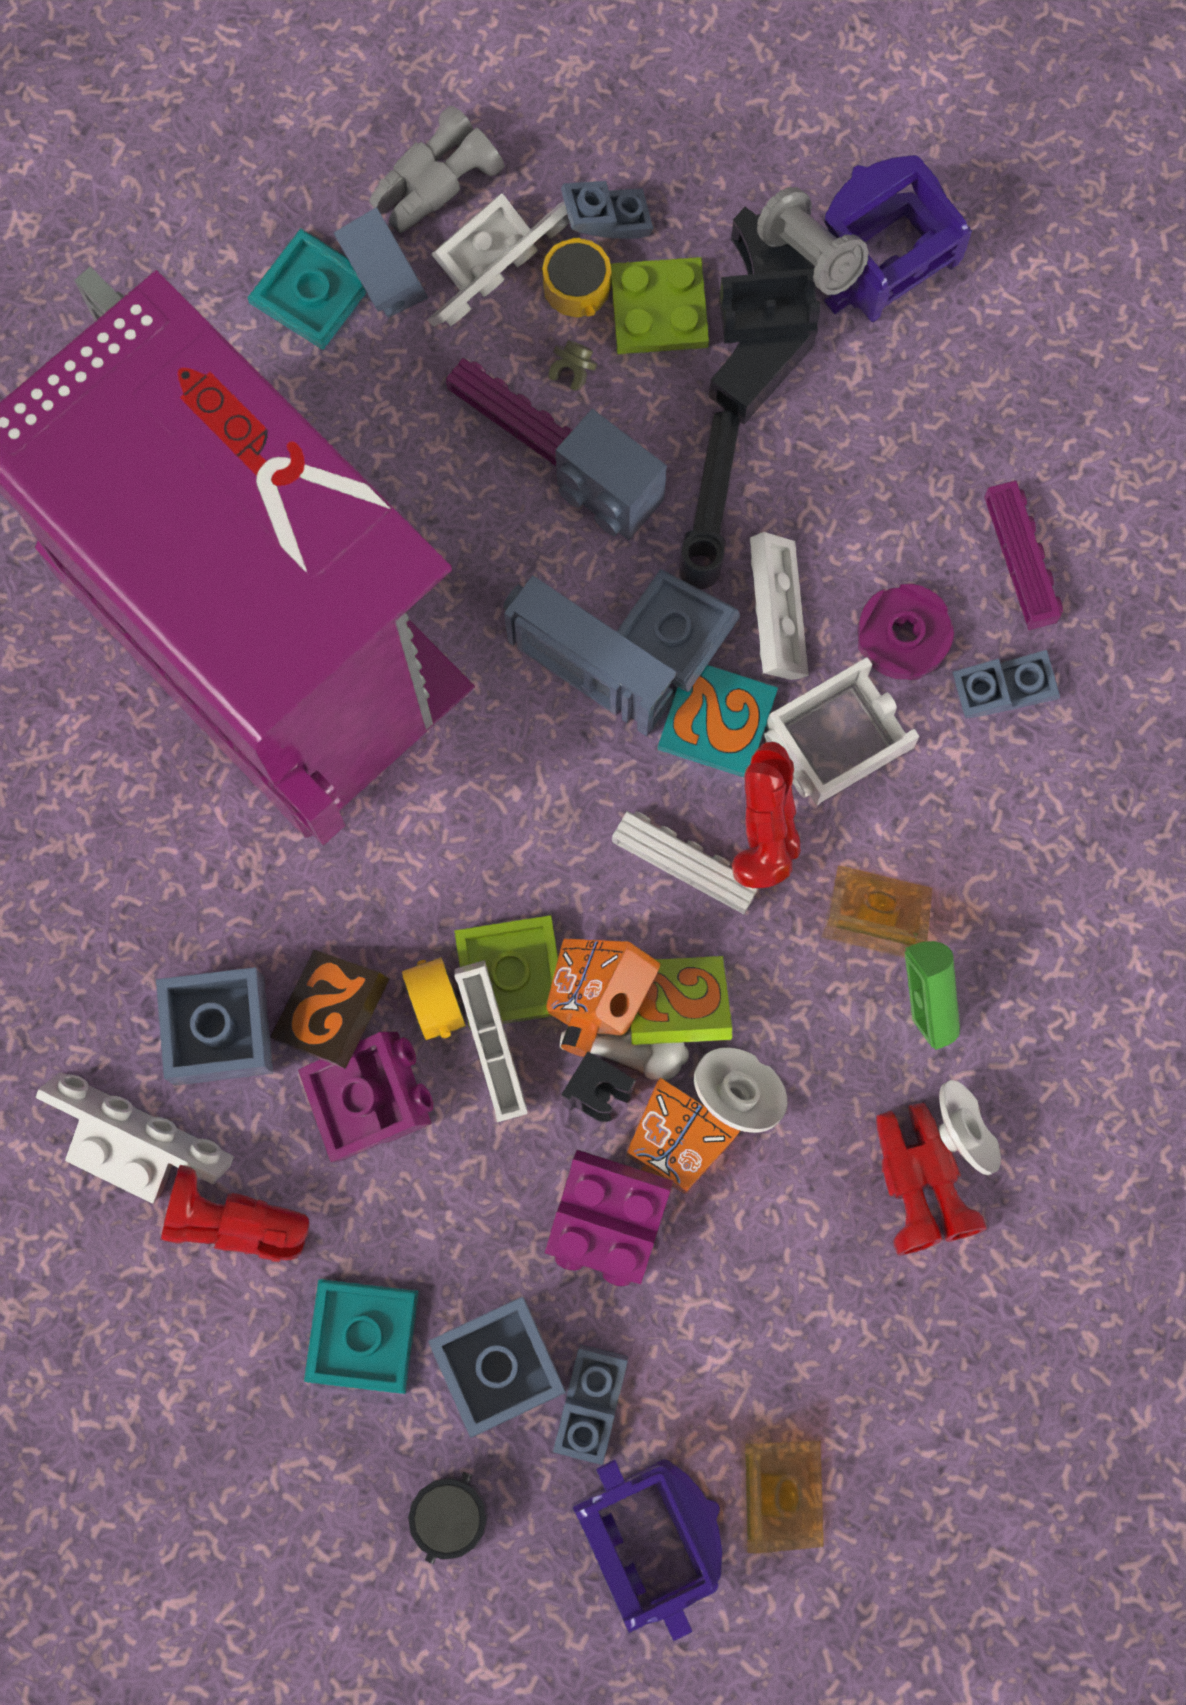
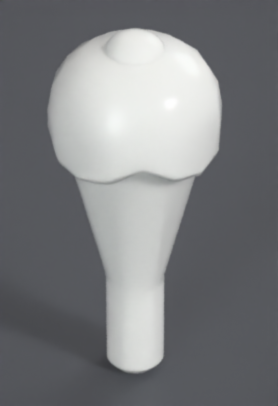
[560,1030,689,1080]

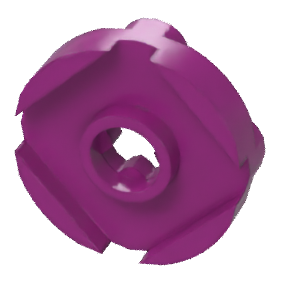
[857,584,954,680]

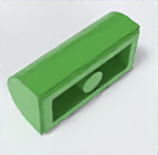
[904,941,960,1050]

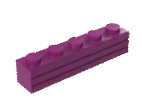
[446,358,573,466]
[984,480,1063,631]

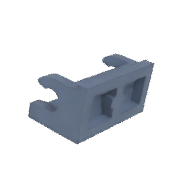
[334,207,429,318]

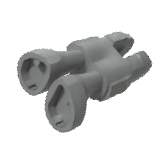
[369,105,505,234]

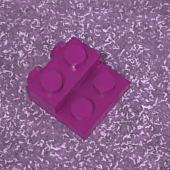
[298,1032,434,1163]
[545,1150,673,1286]

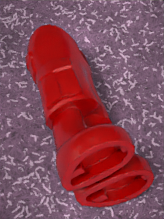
[732,741,801,888]
[876,1102,987,1256]
[161,1165,310,1263]

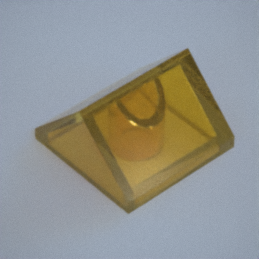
[821,865,932,958]
[741,1441,824,1554]

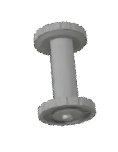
[757,187,869,295]

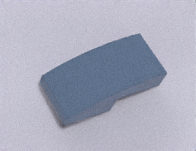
[561,181,654,239]
[952,650,1060,719]
[553,1344,629,1465]

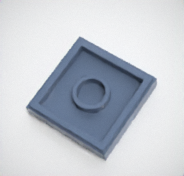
[616,569,740,692]

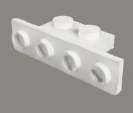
[427,193,570,326]
[36,1073,234,1204]

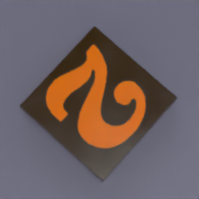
[270,950,390,1069]

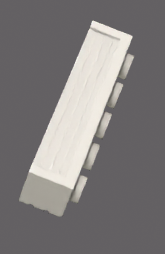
[612,811,759,914]
[454,961,528,1122]

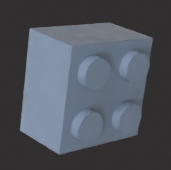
[555,409,667,540]
[156,967,273,1086]
[428,1297,566,1438]

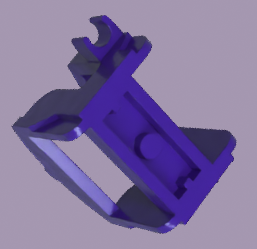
[824,155,972,322]
[572,1459,722,1642]

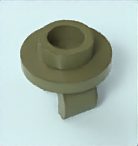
[549,340,598,391]

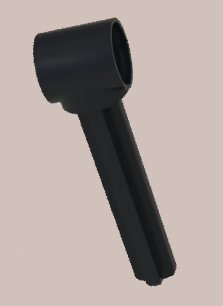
[679,410,740,589]

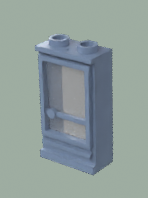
[503,575,677,737]

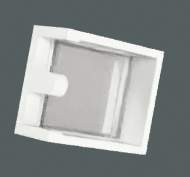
[764,657,920,805]

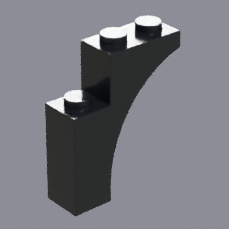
[709,207,816,424]

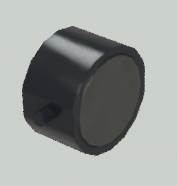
[408,1471,488,1564]

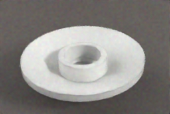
[694,1048,787,1132]
[939,1080,1001,1175]

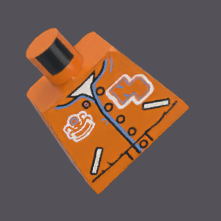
[546,939,661,1057]
[627,1078,740,1194]

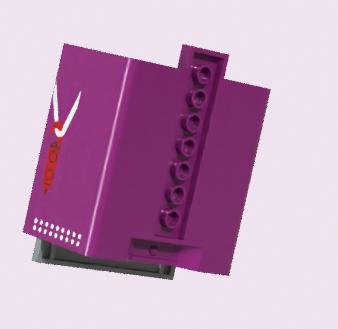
[0,266,475,846]

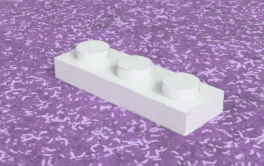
[750,532,809,680]

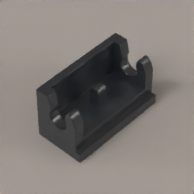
[719,268,820,344]
[561,1051,636,1122]

